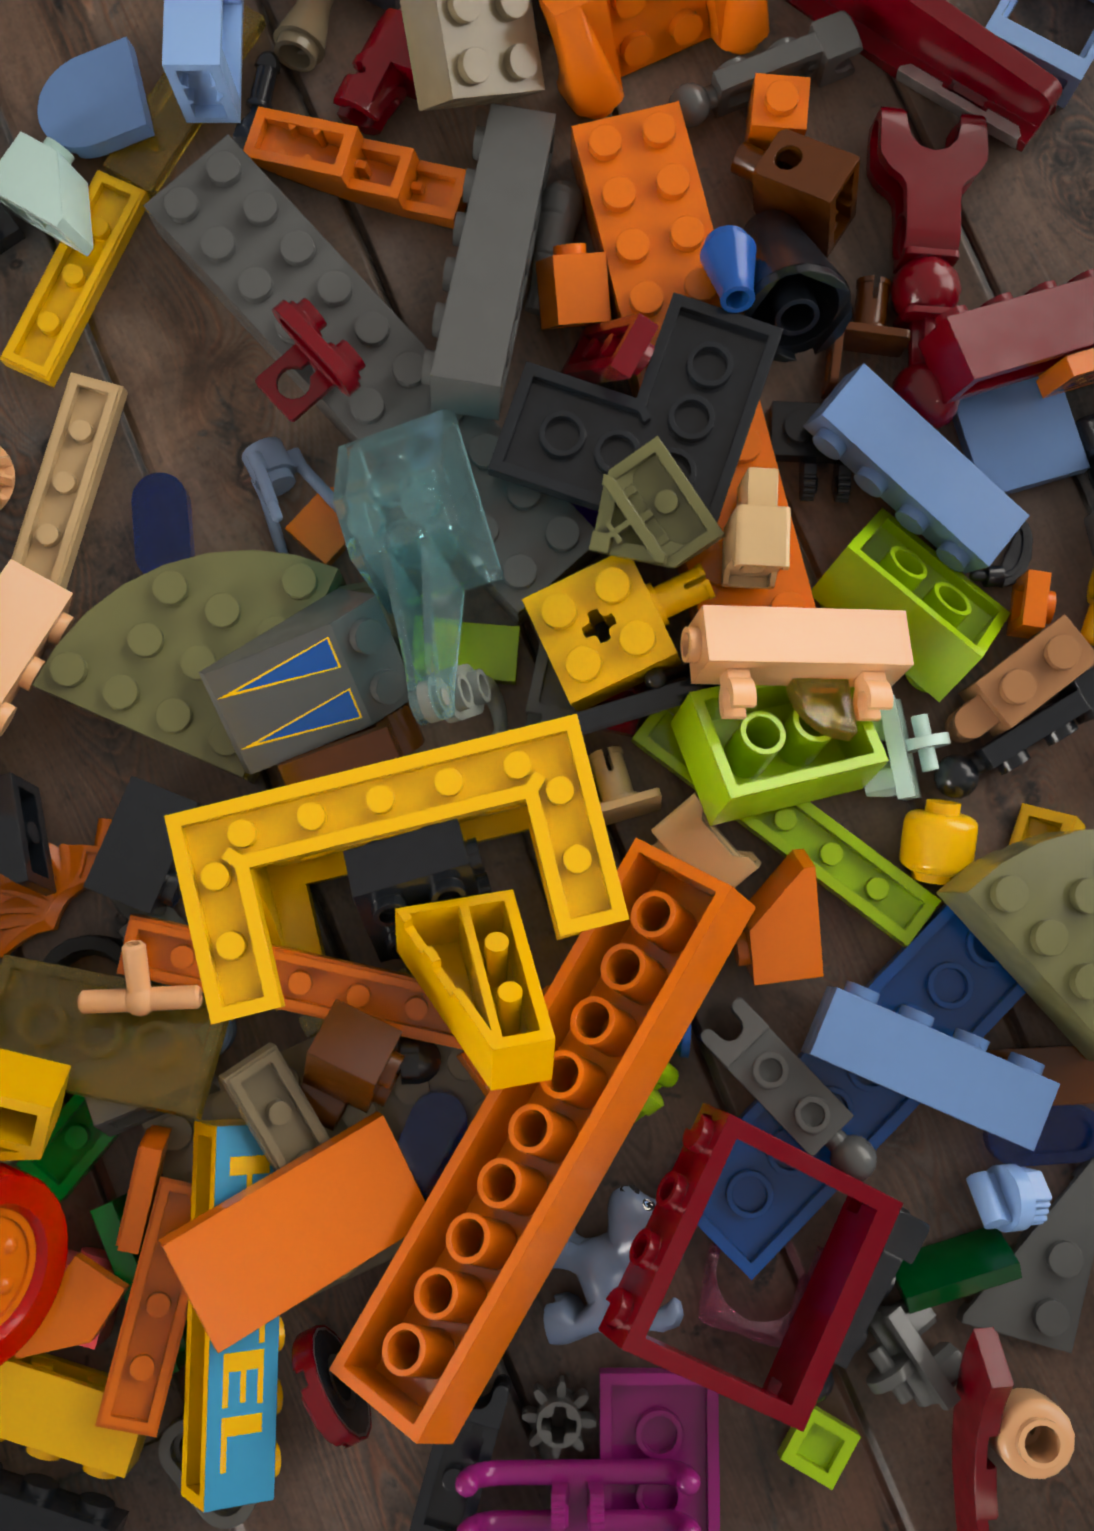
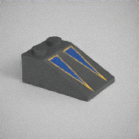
[198,588,416,775]

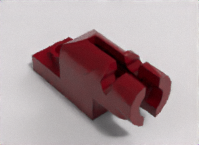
[333,8,417,135]

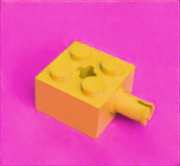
[522,556,716,711]

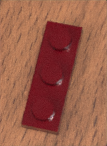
[560,313,659,384]

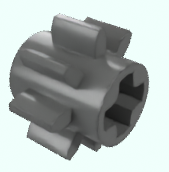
[522,1375,596,1459]

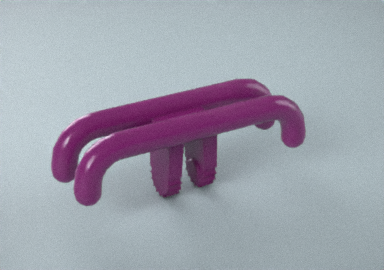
[455,1458,701,1531]

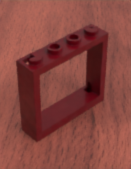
[598,1103,903,1432]

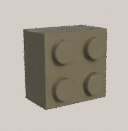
[400,0,545,111]

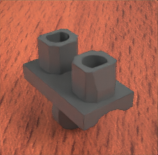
[866,1299,963,1411]

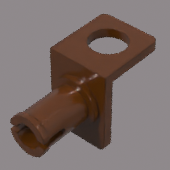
[821,275,911,399]

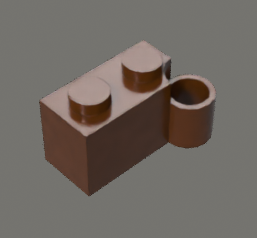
[277,701,425,785]
[300,999,405,1131]

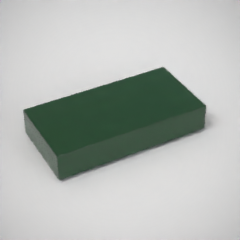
[895,1228,1022,1314]

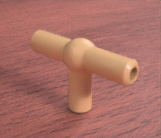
[77,940,203,1017]

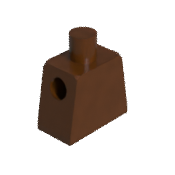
[731,129,860,258]

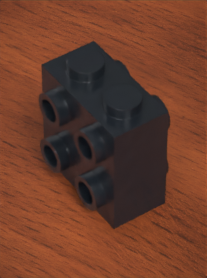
[343,819,492,963]

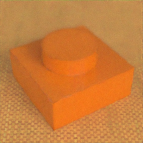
[1006,569,1057,639]

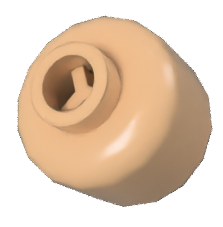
[989,1388,1075,1479]

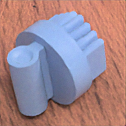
[966,1163,1052,1233]

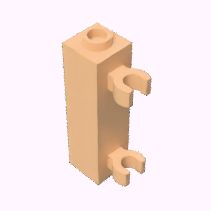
[680,605,914,721]

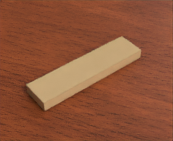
[11,372,128,589]

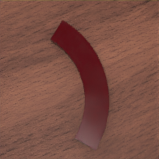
[952,1327,1014,1531]

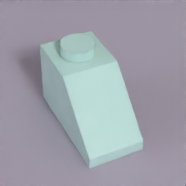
[0,131,94,257]

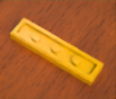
[0,170,150,388]

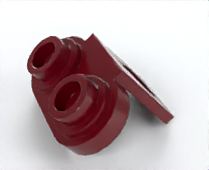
[255,298,366,422]

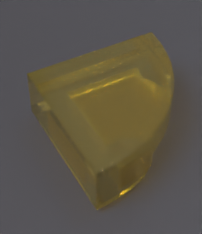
[786,678,858,741]

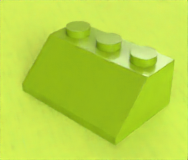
[811,507,1011,702]

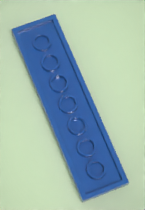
[697,903,1026,1280]

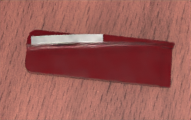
[784,0,1063,152]

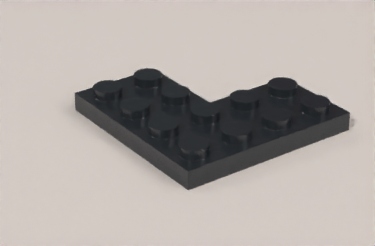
[488,292,783,522]

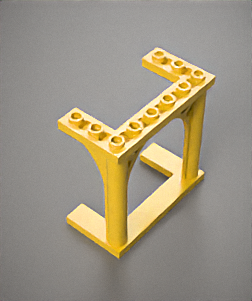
[164,714,629,1025]

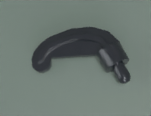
[969,521,1033,588]

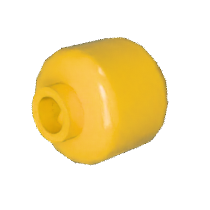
[899,799,978,885]

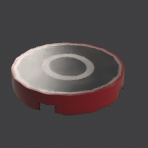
[292,1325,372,1449]

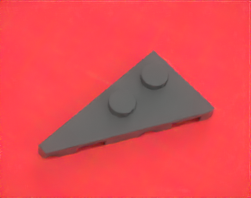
[956,1153,1094,1353]

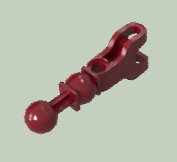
[866,106,988,430]

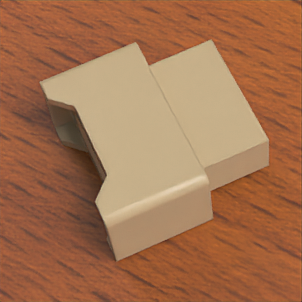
[721,467,791,589]
[651,792,761,888]

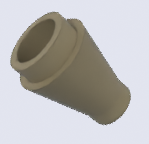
[273,0,334,72]

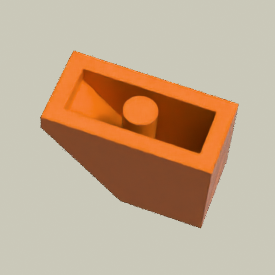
[733,848,824,986]

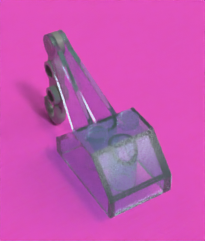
[333,409,508,734]

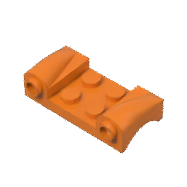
[539,0,770,119]

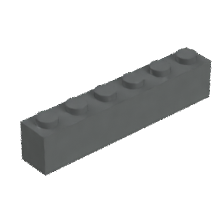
[421,103,556,420]

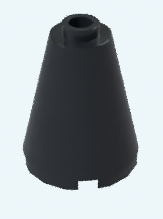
[739,209,853,363]

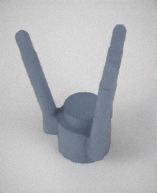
[241,437,365,554]

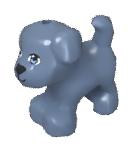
[543,1185,684,1345]

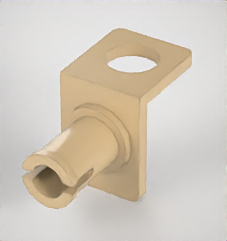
[588,746,662,825]

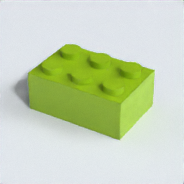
[670,685,889,826]

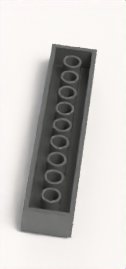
[143,134,601,626]

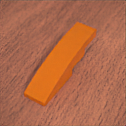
[243,106,467,229]

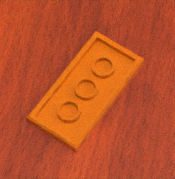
[158,1111,425,1354]

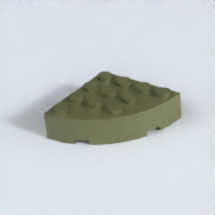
[32,550,347,784]
[936,829,1094,1062]

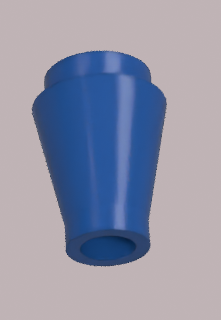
[700,225,757,313]

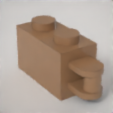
[945,614,1094,743]

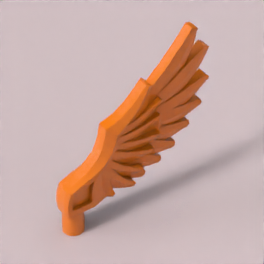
[0,818,112,958]

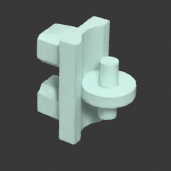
[864,695,951,801]

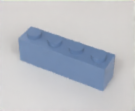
[803,363,1030,574]
[801,981,1060,1151]

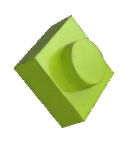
[777,1405,861,1490]

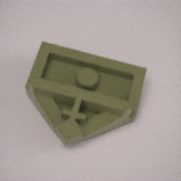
[589,436,725,569]

